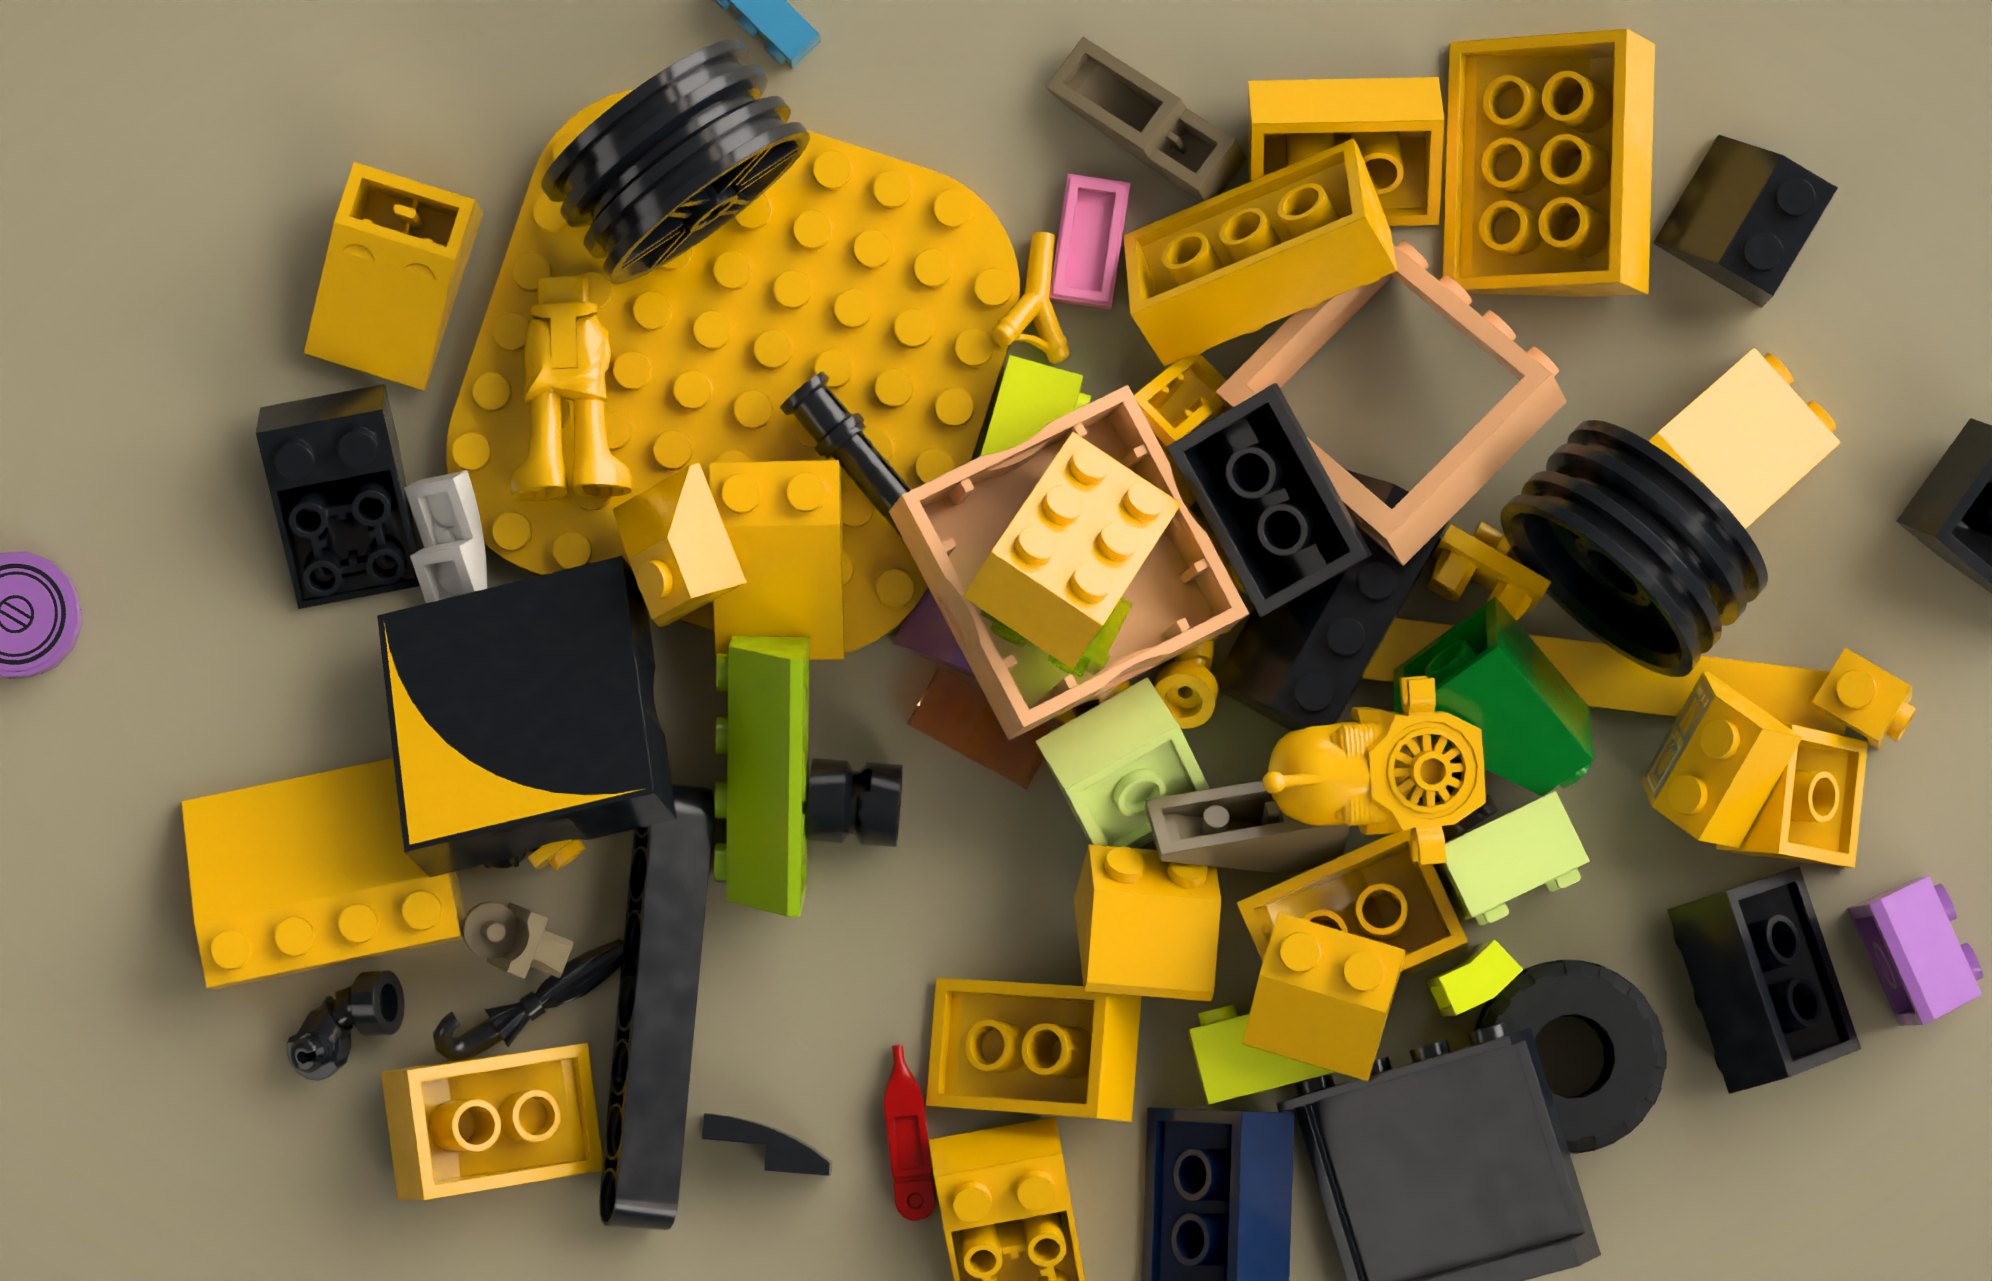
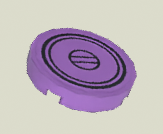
[0,552,82,679]

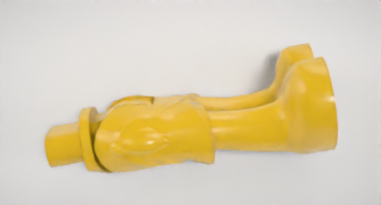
[510,276,632,501]

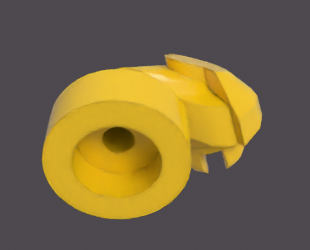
[1154,627,1233,729]

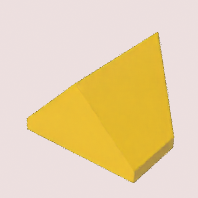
[1134,354,1228,453]

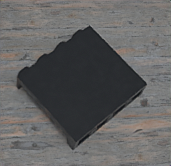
[1276,1022,1601,1281]

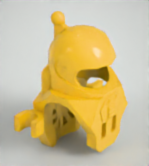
[1262,676,1486,865]

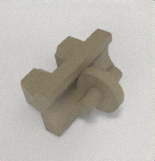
[461,901,574,979]

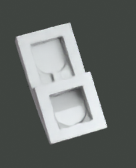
[404,470,487,603]

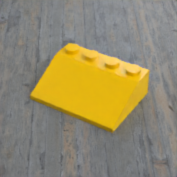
[1443,28,1655,297]
[181,758,465,989]

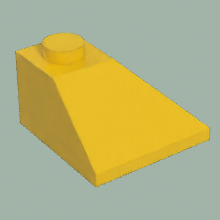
[613,463,747,627]

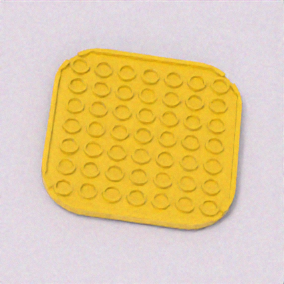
[446,89,1020,655]

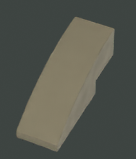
[1045,37,1247,202]

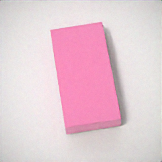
[1049,174,1130,310]

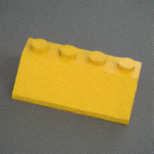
[1123,138,1397,367]

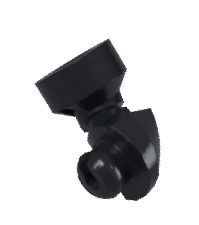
[286,970,405,1081]

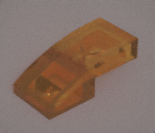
[907,668,1053,790]

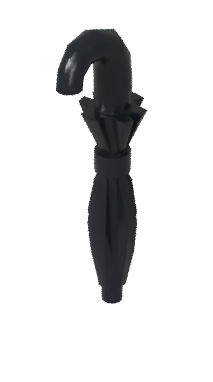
[433,939,624,1061]

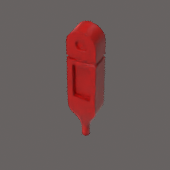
[884,1044,936,1221]

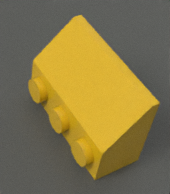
[1247,77,1445,226]

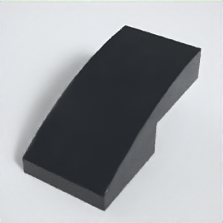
[702,1113,832,1176]

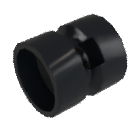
[806,758,903,847]

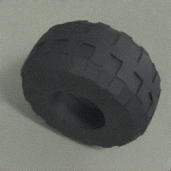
[1474,959,1667,1154]

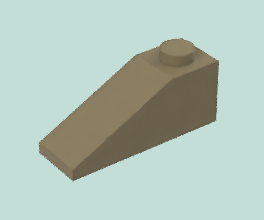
[1145,780,1349,874]

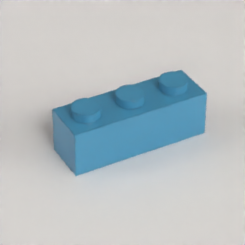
[714,0,821,68]

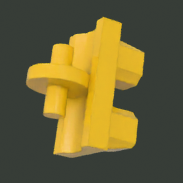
[1427,521,1551,621]

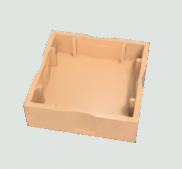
[889,385,1249,740]

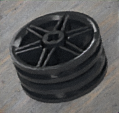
[541,39,810,284]
[1500,420,1768,677]

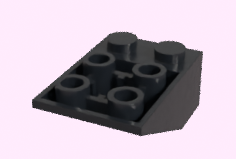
[256,384,420,609]

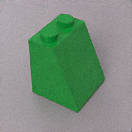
[1394,596,1595,797]

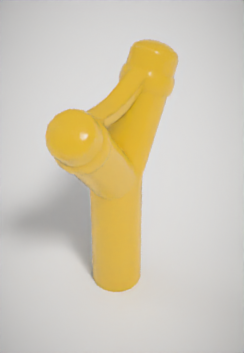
[992,232,1070,363]

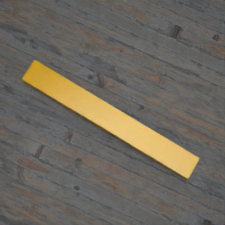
[1362,618,1846,736]

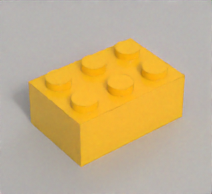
[962,432,1181,670]

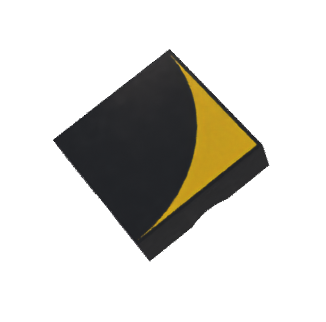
[377,556,677,877]

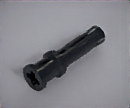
[780,371,911,541]

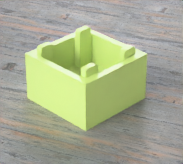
[1035,677,1210,848]
[1433,791,1590,926]

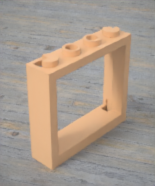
[1216,240,1567,566]

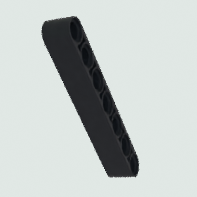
[599,784,715,1230]

